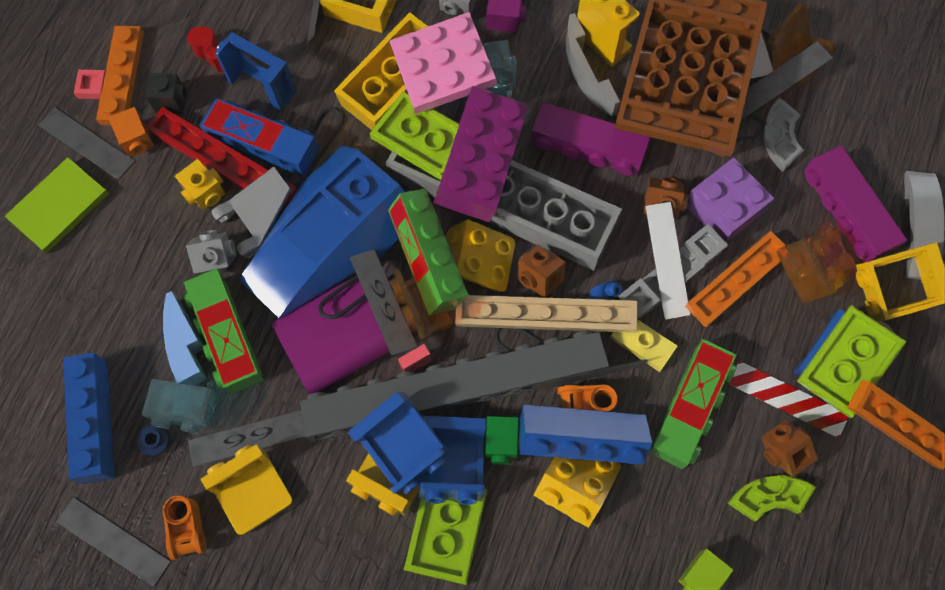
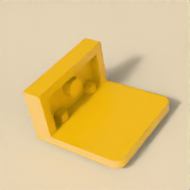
[446,219,515,292]
[201,444,293,535]
[346,453,420,516]
[534,457,621,528]

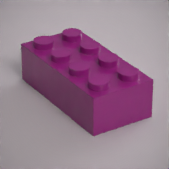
[433,86,528,222]

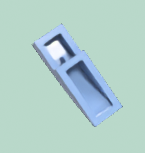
[163,291,208,391]

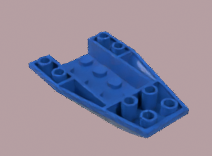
[239,146,405,319]

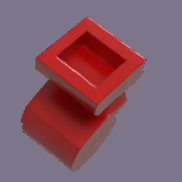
[187,26,244,73]

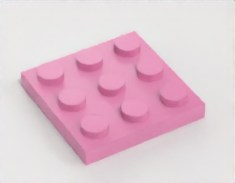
[390,12,497,114]

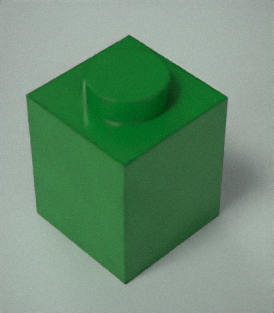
[485,416,518,465]

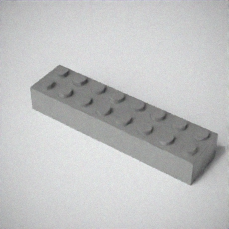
[386,151,622,271]

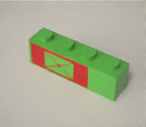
[388,189,469,316]
[183,268,265,395]
[649,339,737,469]

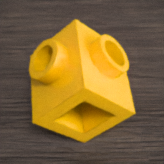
[175,159,225,211]

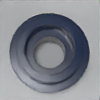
[138,425,170,456]

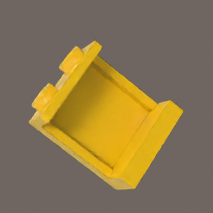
[577,0,640,67]

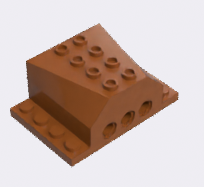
[614,0,768,158]

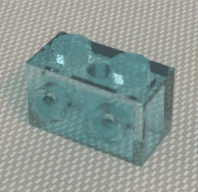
[482,40,518,99]
[142,379,220,434]

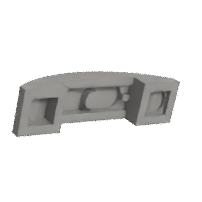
[566,13,620,117]
[904,171,945,280]
[618,224,728,320]

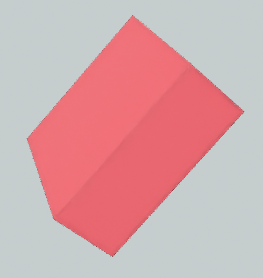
[74,69,105,99]
[398,344,432,372]

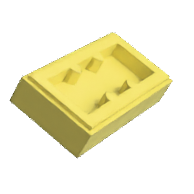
[610,320,677,372]

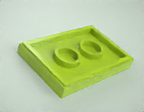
[370,91,459,180]
[5,157,109,254]
[797,305,906,418]
[404,489,487,585]

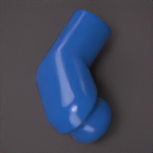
[588,281,622,300]

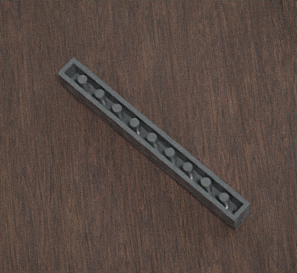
[300,330,609,442]

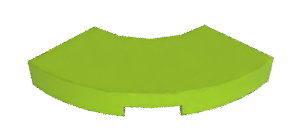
[727,475,816,522]

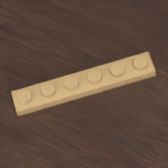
[455,295,637,333]

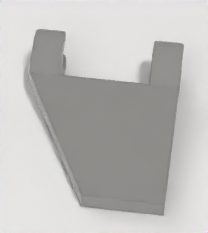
[212,167,291,258]

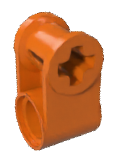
[557,385,618,412]
[163,496,206,561]

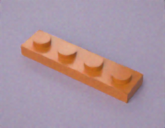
[96,26,144,125]
[685,231,792,328]
[847,380,945,470]

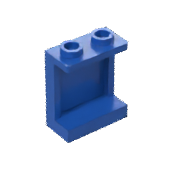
[348,392,450,495]
[419,416,486,505]

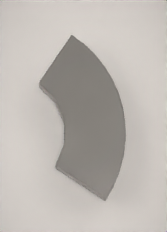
[763,97,804,172]

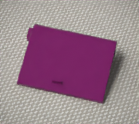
[271,279,390,395]

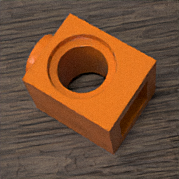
[108,107,155,157]

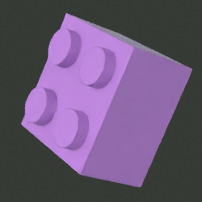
[687,157,774,243]

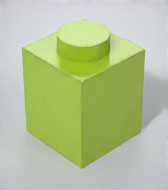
[678,548,733,590]

